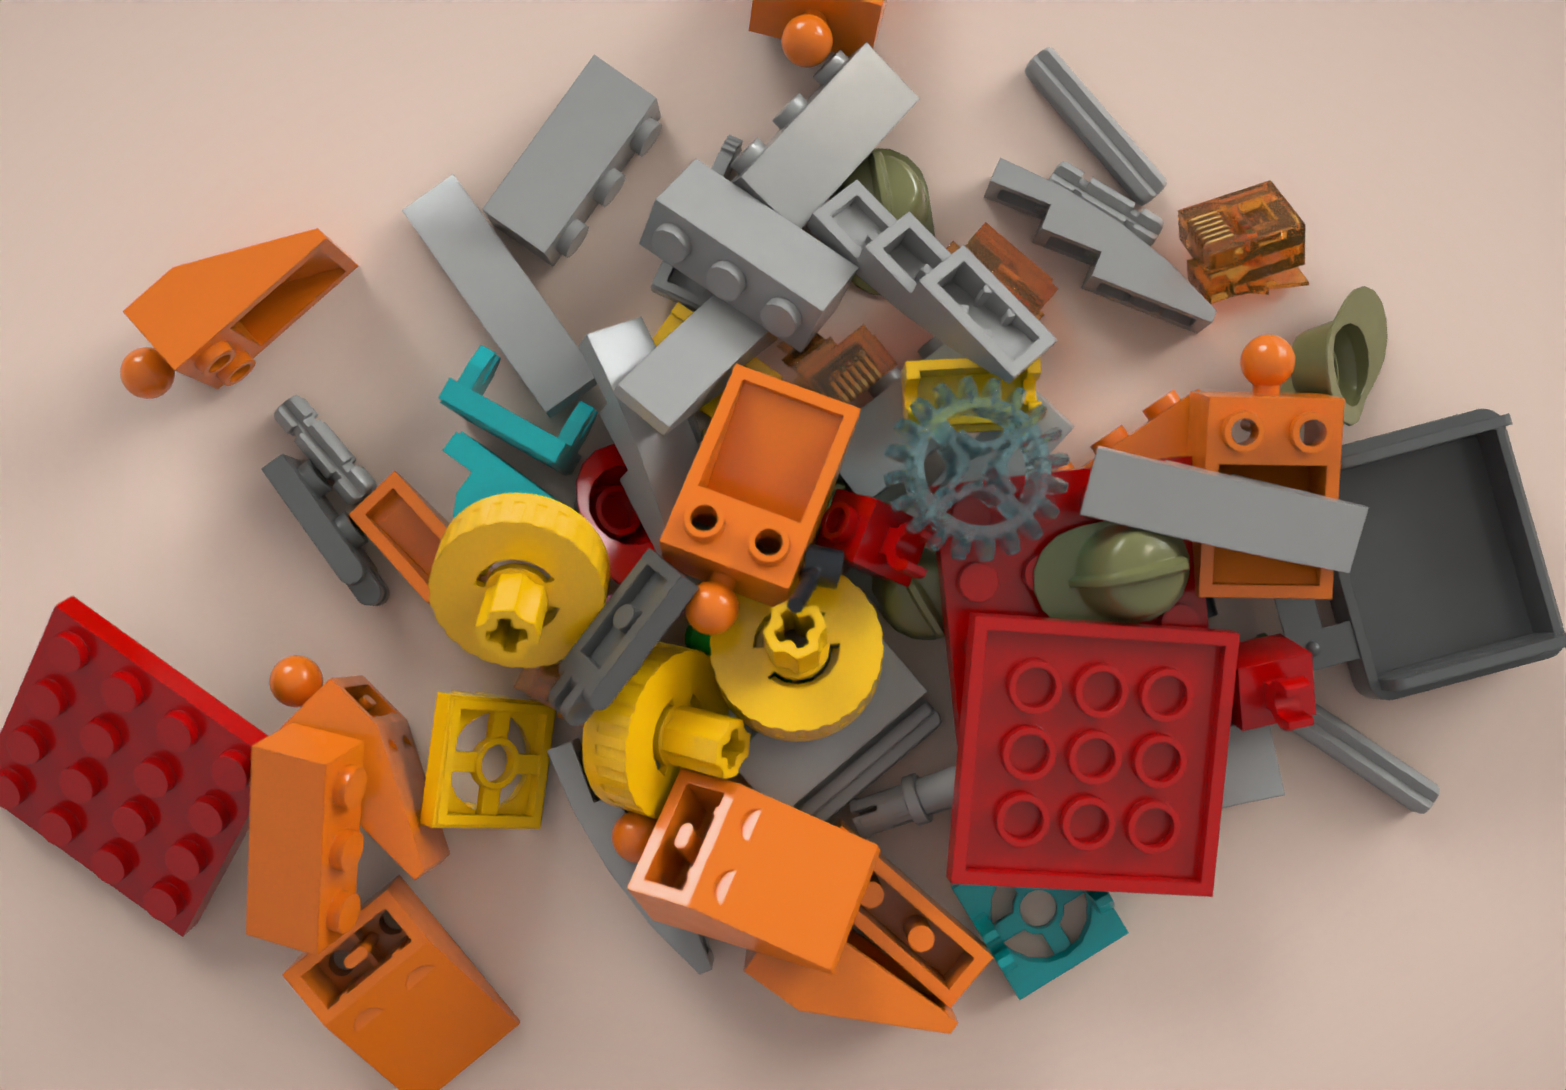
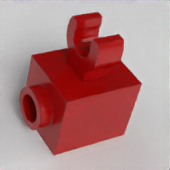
[815,488,941,588]
[1231,633,1316,731]

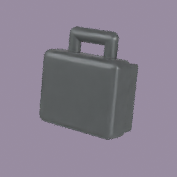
[1274,409,1566,700]

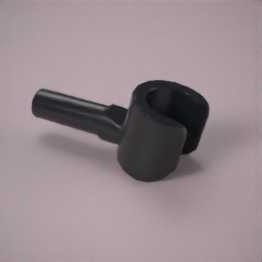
[787,543,844,613]

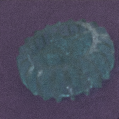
[883,376,1070,562]

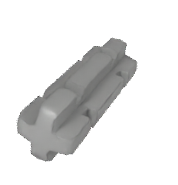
[1049,162,1164,247]
[274,395,377,505]

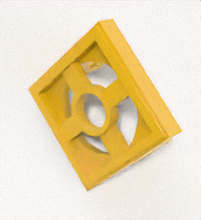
[419,690,556,829]

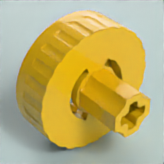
[428,493,610,669]
[710,574,884,742]
[582,641,751,819]

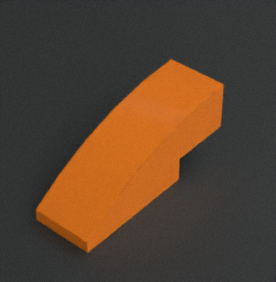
[349,471,495,604]

